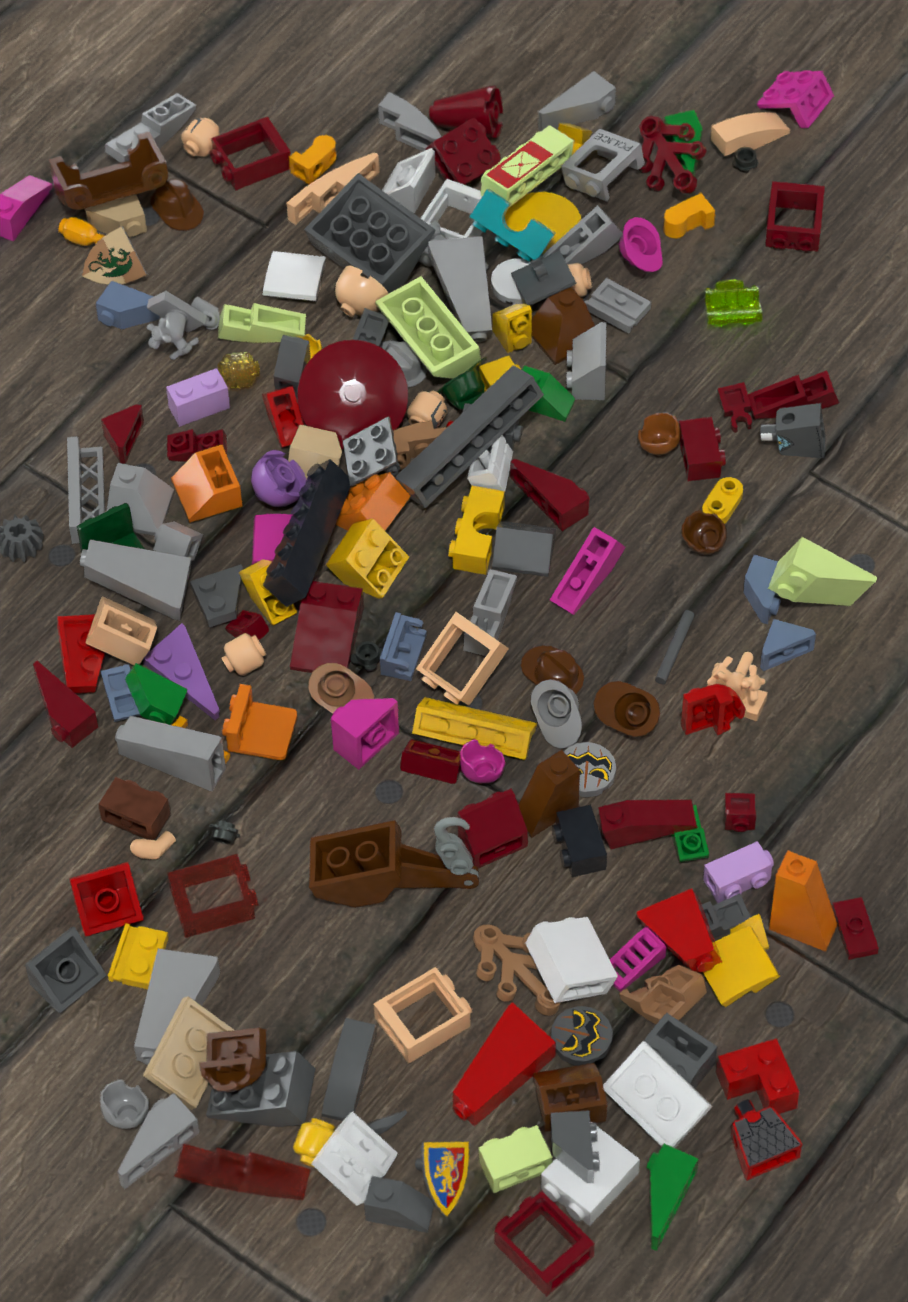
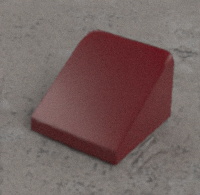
[225,610,269,640]

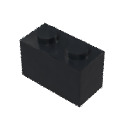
[552,805,607,877]

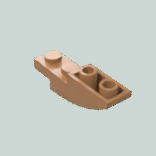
[380,420,447,472]

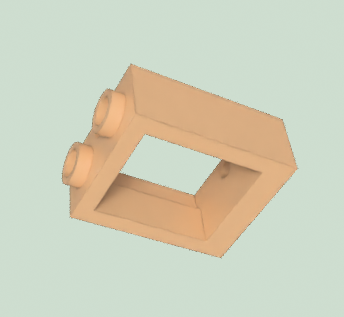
[416,612,509,706]
[374,967,472,1064]

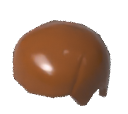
[638,413,681,455]

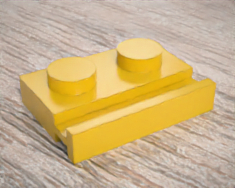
[108,923,169,989]

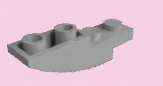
[105,93,196,163]

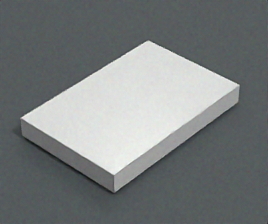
[603,1041,713,1148]

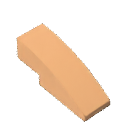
[711,112,790,156]

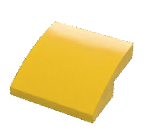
[703,926,780,1007]

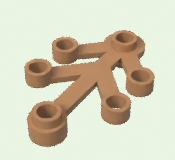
[473,925,561,1016]

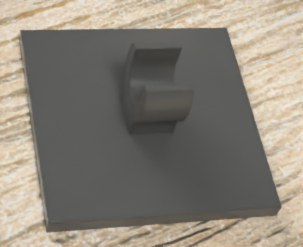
[511,251,577,305]

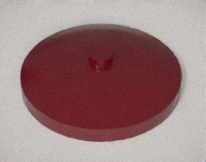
[297,340,408,450]

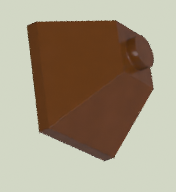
[532,287,595,365]

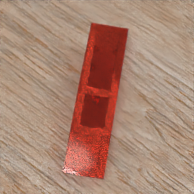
[174,1143,310,1200]

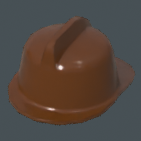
[150,179,204,231]
[521,645,584,694]
[594,681,660,737]

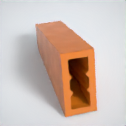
[769,850,837,952]

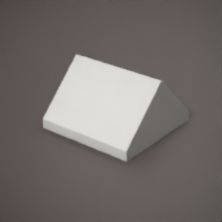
[382,148,435,213]

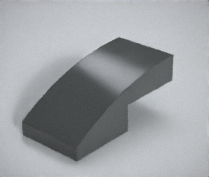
[702,893,751,937]

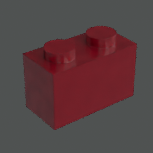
[679,417,726,481]

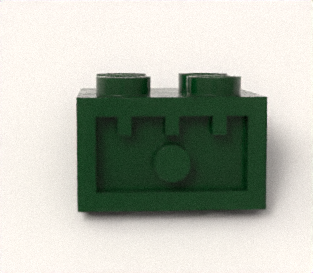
[77,503,145,553]

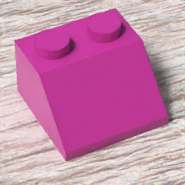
[331,698,399,770]

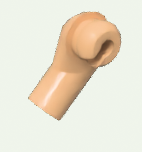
[130,831,176,860]

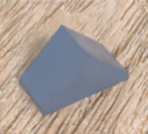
[760,619,816,671]

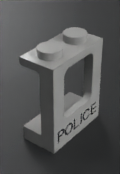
[561,129,645,201]

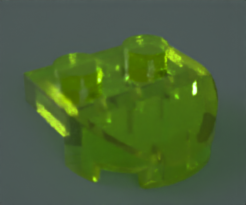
[705,280,762,326]

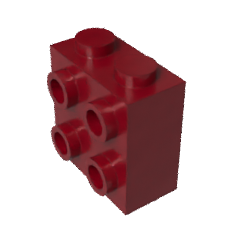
[426,117,501,186]

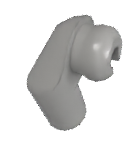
[191,297,220,330]

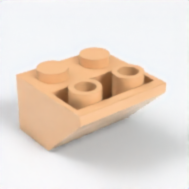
[85,596,157,665]

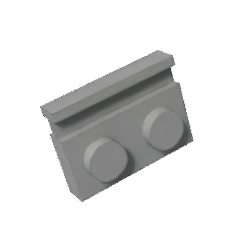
[585,278,651,333]

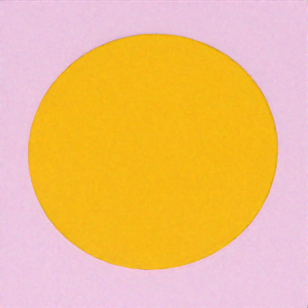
[505,192,582,254]

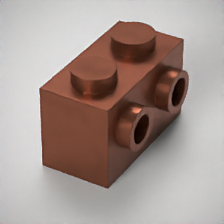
[98,777,170,840]

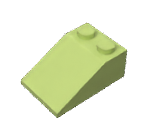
[768,537,877,606]

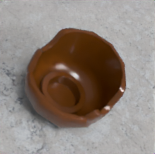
[682,510,727,555]

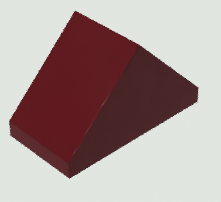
[101,404,144,464]

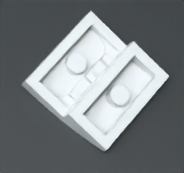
[263,251,326,301]
[311,1112,398,1206]

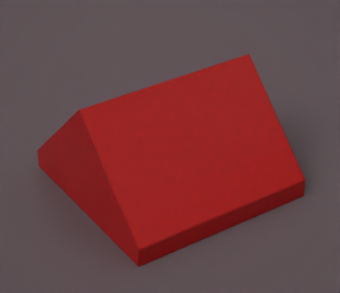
[69,862,144,937]

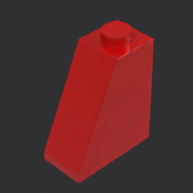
[636,888,722,972]

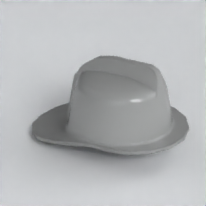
[379,341,427,387]
[531,679,582,748]

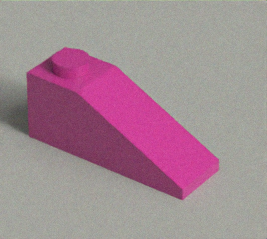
[0,175,53,241]
[550,527,626,615]

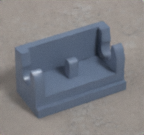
[380,612,427,681]

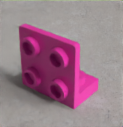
[757,70,834,128]

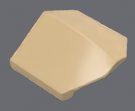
[288,425,342,479]

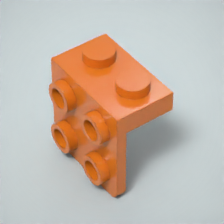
[222,684,298,760]

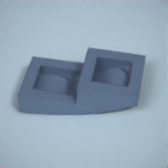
[101,664,140,722]

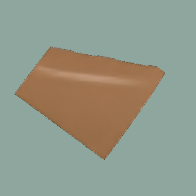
[619,965,707,1024]

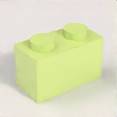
[479,1125,552,1193]

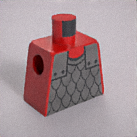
[731,1100,802,1181]

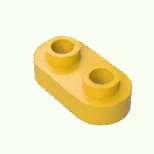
[702,477,743,524]

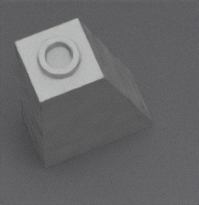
[428,236,492,343]
[80,540,191,621]
[115,716,226,792]
[134,949,220,1065]

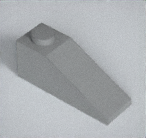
[538,71,616,131]
[541,205,623,265]
[118,1093,199,1189]

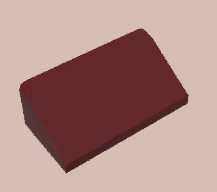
[400,739,461,784]

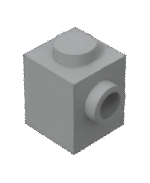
[153,521,203,561]

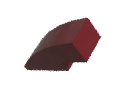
[748,370,839,419]

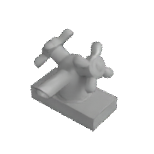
[147,291,207,360]

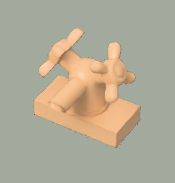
[707,652,768,721]

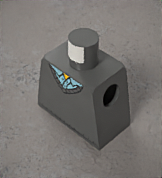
[761,403,826,458]

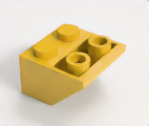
[326,519,409,599]

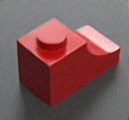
[262,386,304,447]

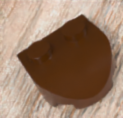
[199,1028,266,1092]

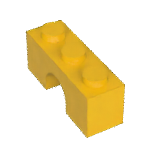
[449,485,505,575]

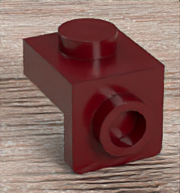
[725,793,756,832]

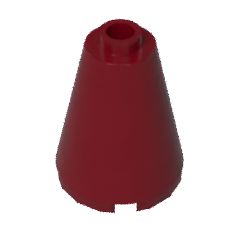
[429,86,503,138]

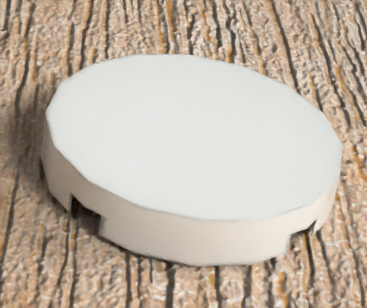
[491,258,531,305]

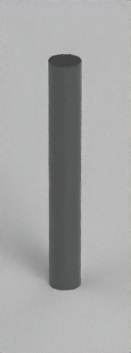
[655,610,695,685]

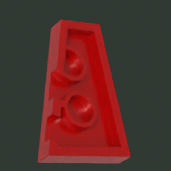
[57,614,105,693]

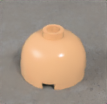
[335,266,389,317]

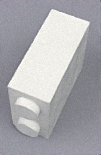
[525,917,618,1003]
[541,1122,640,1226]

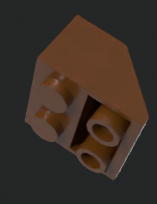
[533,1063,607,1132]

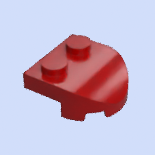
[681,684,746,735]

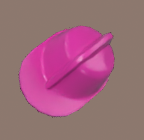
[619,217,663,272]

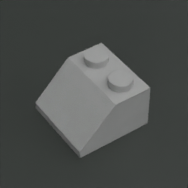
[566,322,606,400]

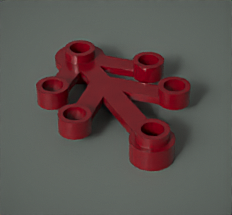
[639,116,707,194]

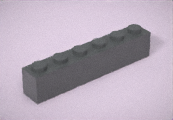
[395,365,544,508]

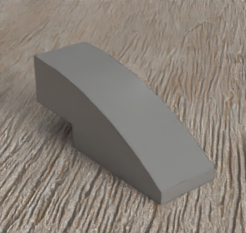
[378,92,442,151]
[463,569,517,656]

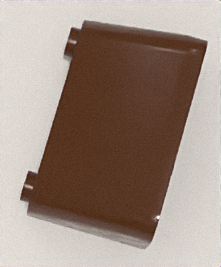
[48,131,168,210]

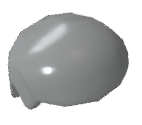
[101,1080,149,1129]

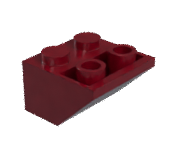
[457,789,528,869]

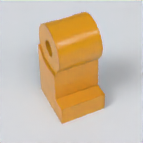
[289,135,336,185]
[664,193,715,239]

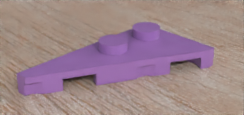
[143,624,220,720]

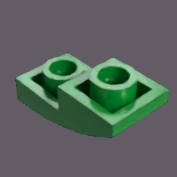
[671,805,710,862]

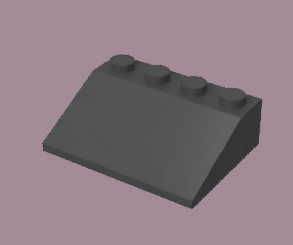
[304,173,435,293]

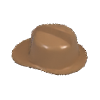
[308,663,374,714]

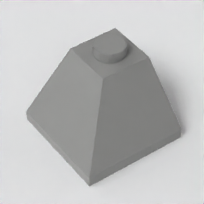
[107,463,175,536]

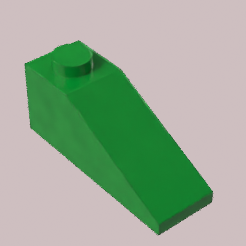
[647,1143,698,1251]

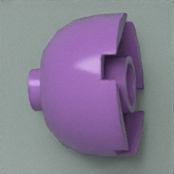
[251,450,307,507]

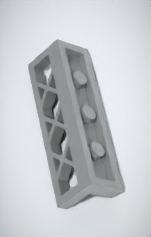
[67,437,105,544]

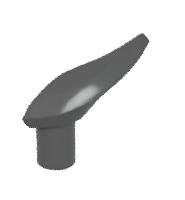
[366,1110,407,1135]

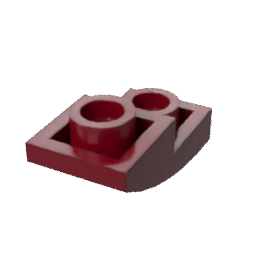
[167,429,227,462]

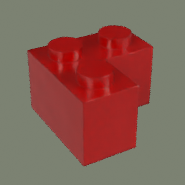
[716,1038,799,1114]

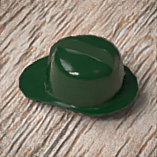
[438,357,487,410]

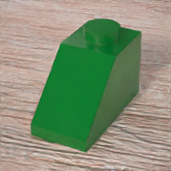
[522,365,575,422]
[125,663,188,725]

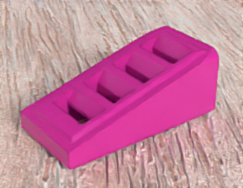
[610,927,666,992]

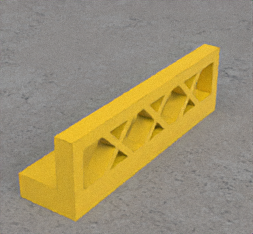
[412,697,537,760]

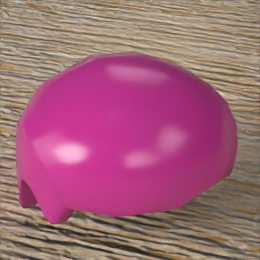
[460,739,505,783]

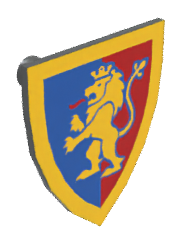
[415,1142,469,1217]

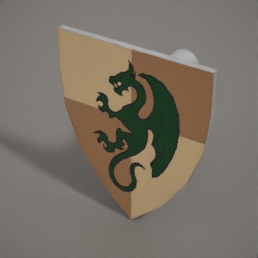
[82,226,147,285]

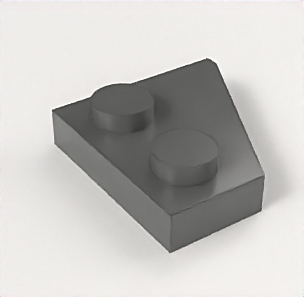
[190,565,243,628]

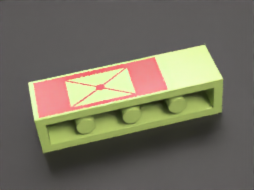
[480,125,574,206]

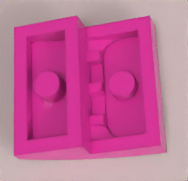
[252,514,292,564]

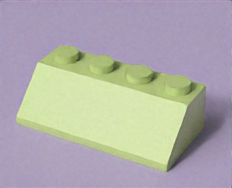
[375,276,481,379]

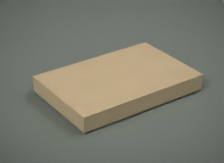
[143,996,234,1110]

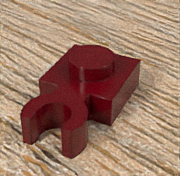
[718,382,752,433]

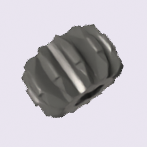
[0,514,44,563]

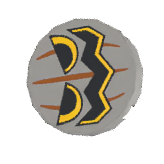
[564,742,616,797]

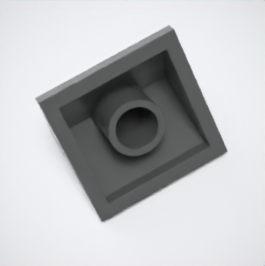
[492,521,557,577]
[25,926,107,1013]

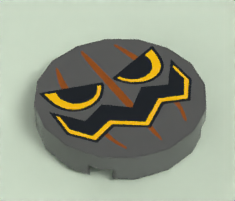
[551,1006,613,1066]

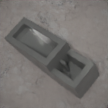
[321,1018,377,1121]

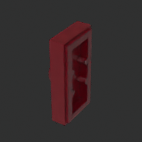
[832,897,879,960]

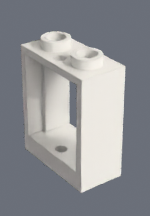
[421,179,483,239]

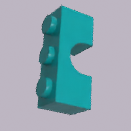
[469,189,556,262]

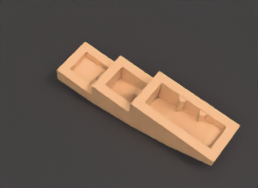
[287,152,380,225]

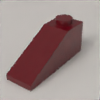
[510,459,590,531]
[33,661,98,748]
[598,800,698,849]

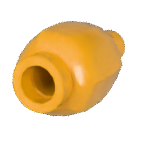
[58,217,104,246]

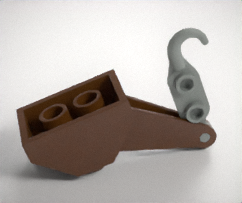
[309,817,479,908]

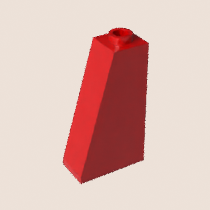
[453,1002,556,1127]

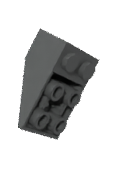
[611,1013,717,1098]
[206,1051,316,1127]

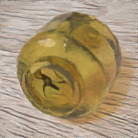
[217,352,260,389]

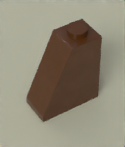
[519,750,580,838]

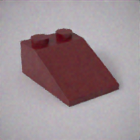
[290,581,364,673]

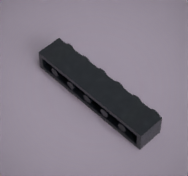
[263,459,351,607]

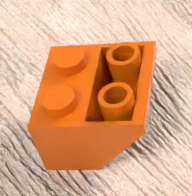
[171,445,242,523]
[335,472,411,531]

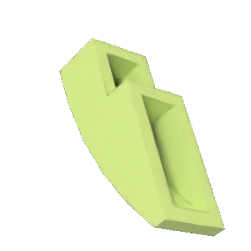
[218,303,306,343]

